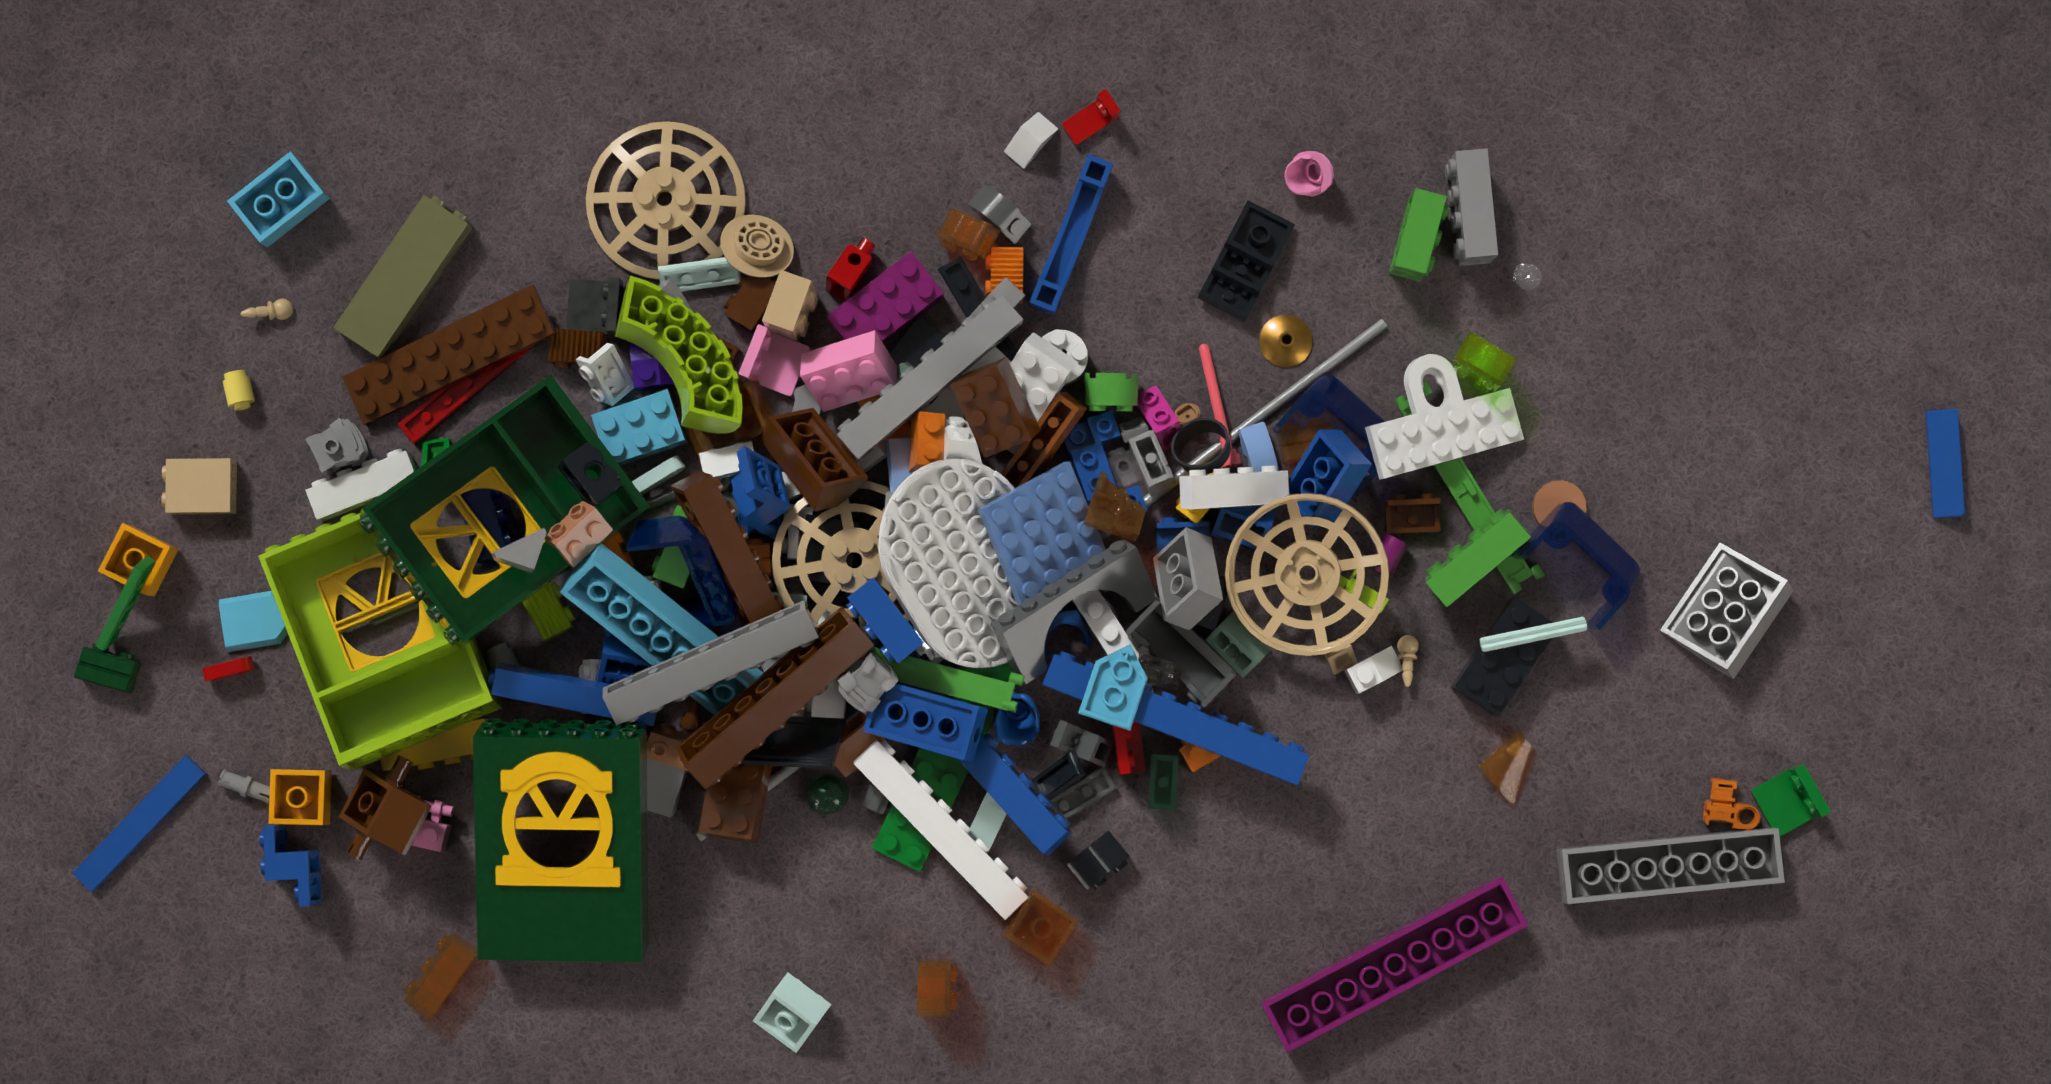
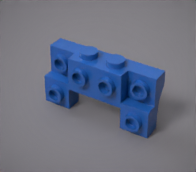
[1063,411,1147,531]

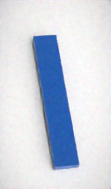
[72,755,207,892]

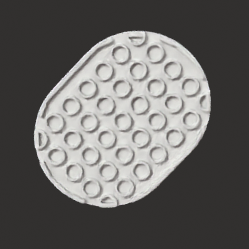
[878,459,1018,668]

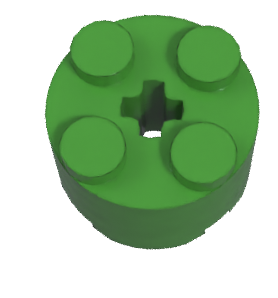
[1084,373,1138,411]

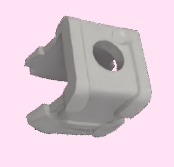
[305,418,369,476]
[835,648,898,713]

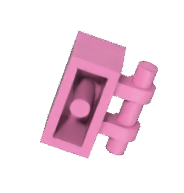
[412,795,454,852]

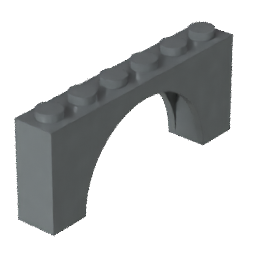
[990,538,1158,684]

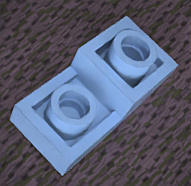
[1238,422,1279,472]

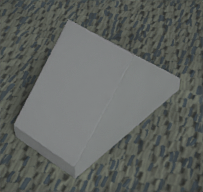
[492,528,547,573]

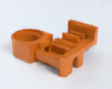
[1703,778,1760,830]

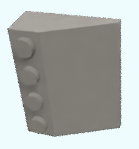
[1660,543,1793,679]

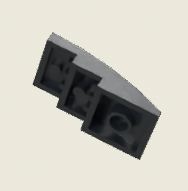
[1197,200,1295,322]

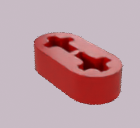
[202,656,255,682]

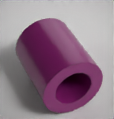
[1372,534,1408,575]

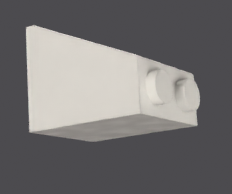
[943,416,982,463]

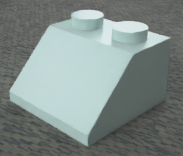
[753,973,832,1053]

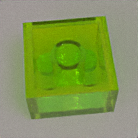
[1449,331,1517,393]

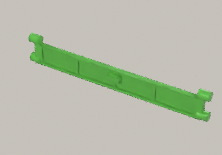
[1394,381,1545,594]
[817,622,1025,713]

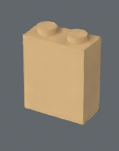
[161,458,237,515]

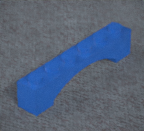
[1029,154,1113,317]

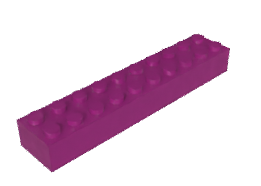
[1259,876,1529,1052]

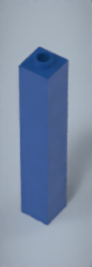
[488,662,657,726]

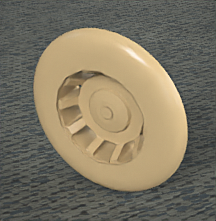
[720,215,794,278]

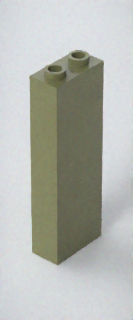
[333,195,472,358]

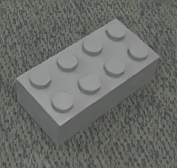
[1445,148,1498,266]

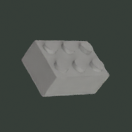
[1153,527,1223,630]

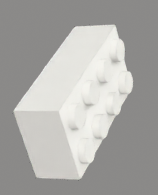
[1007,332,1078,454]

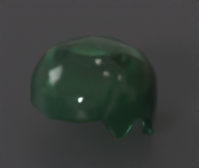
[806,774,849,815]

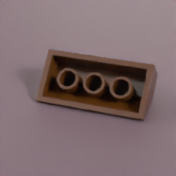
[761,408,868,511]

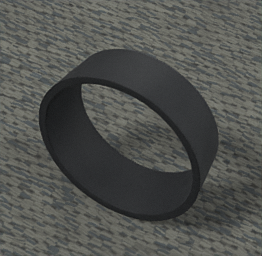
[1171,418,1231,475]

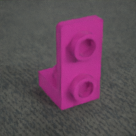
[1138,386,1181,451]

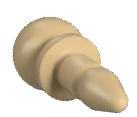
[241,298,293,320]
[1397,635,1419,687]

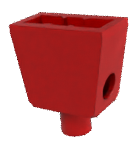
[825,238,875,302]

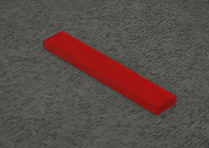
[397,344,536,445]

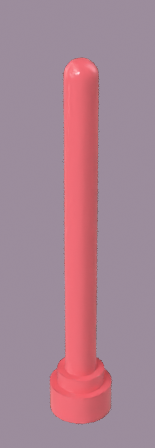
[1199,344,1242,469]

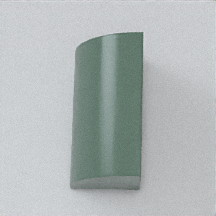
[1205,612,1271,678]

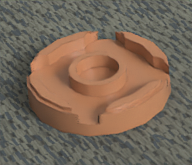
[1532,480,1587,534]

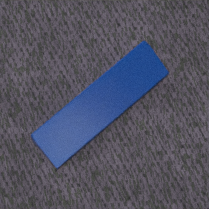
[1926,409,1965,518]

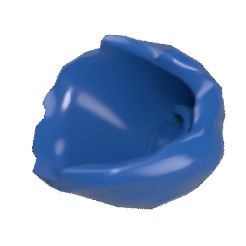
[993,692,1041,747]

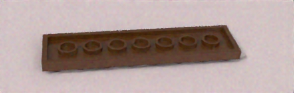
[342,285,556,426]

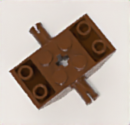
[339,755,432,860]

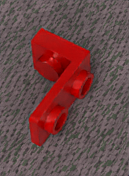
[1062,89,1121,145]

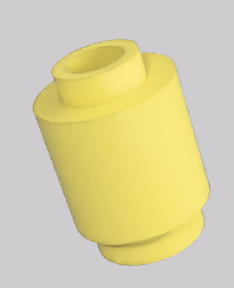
[222,370,255,411]

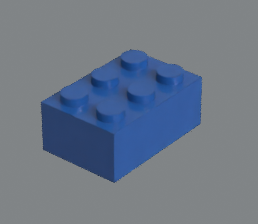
[1288,429,1372,527]
[846,577,924,663]

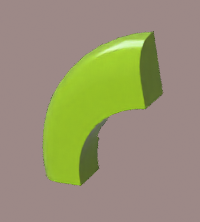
[615,276,742,434]

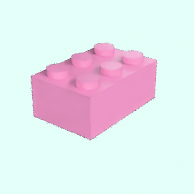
[800,330,897,412]

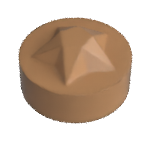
[1174,403,1202,426]

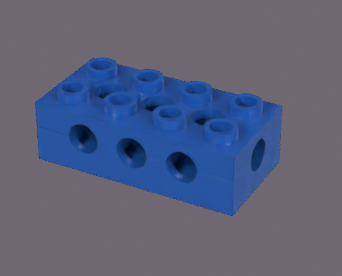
[863,683,988,762]

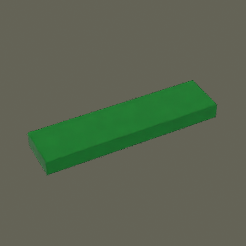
[95,556,155,651]

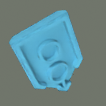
[219,591,288,652]
[1078,644,1148,731]

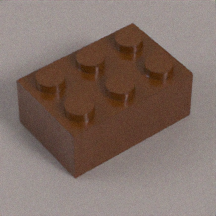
[950,357,1040,458]
[698,764,772,844]

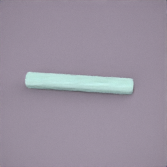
[1480,617,1587,652]

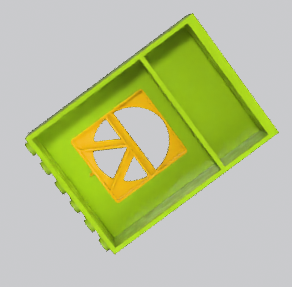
[258,513,503,771]

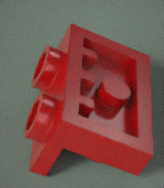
[1112,721,1146,775]

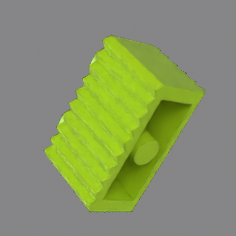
[523,581,575,642]

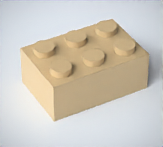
[762,270,819,342]

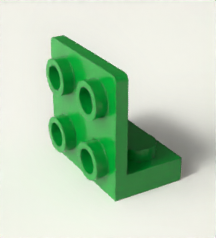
[1751,764,1831,837]

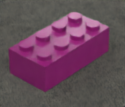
[826,251,945,344]

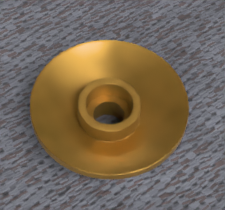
[1259,315,1313,368]

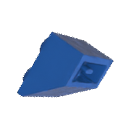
[1210,505,1278,552]

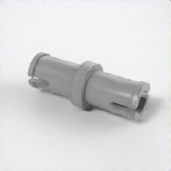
[218,769,270,804]

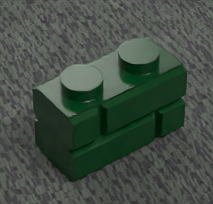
[74,643,141,693]

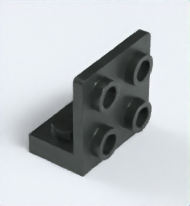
[566,277,624,335]

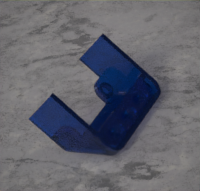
[1273,374,1386,500]
[1511,502,1640,630]
[626,516,737,627]

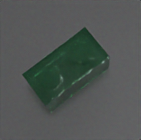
[1147,754,1179,810]

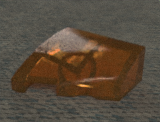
[1083,472,1146,541]
[1478,730,1535,805]

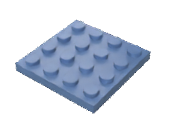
[978,462,1106,606]

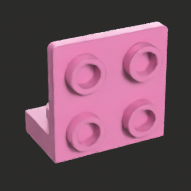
[738,324,810,396]

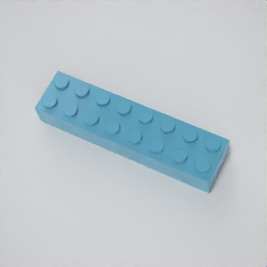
[560,542,763,715]

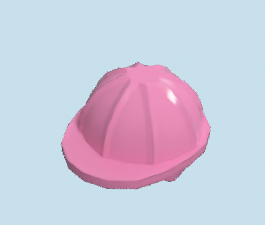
[1284,151,1334,197]

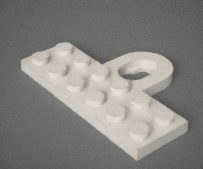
[1365,354,1524,480]

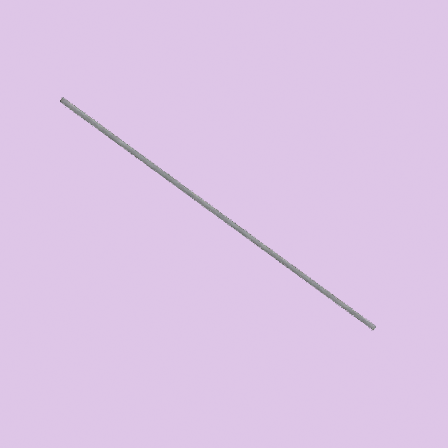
[695,319,1388,842]

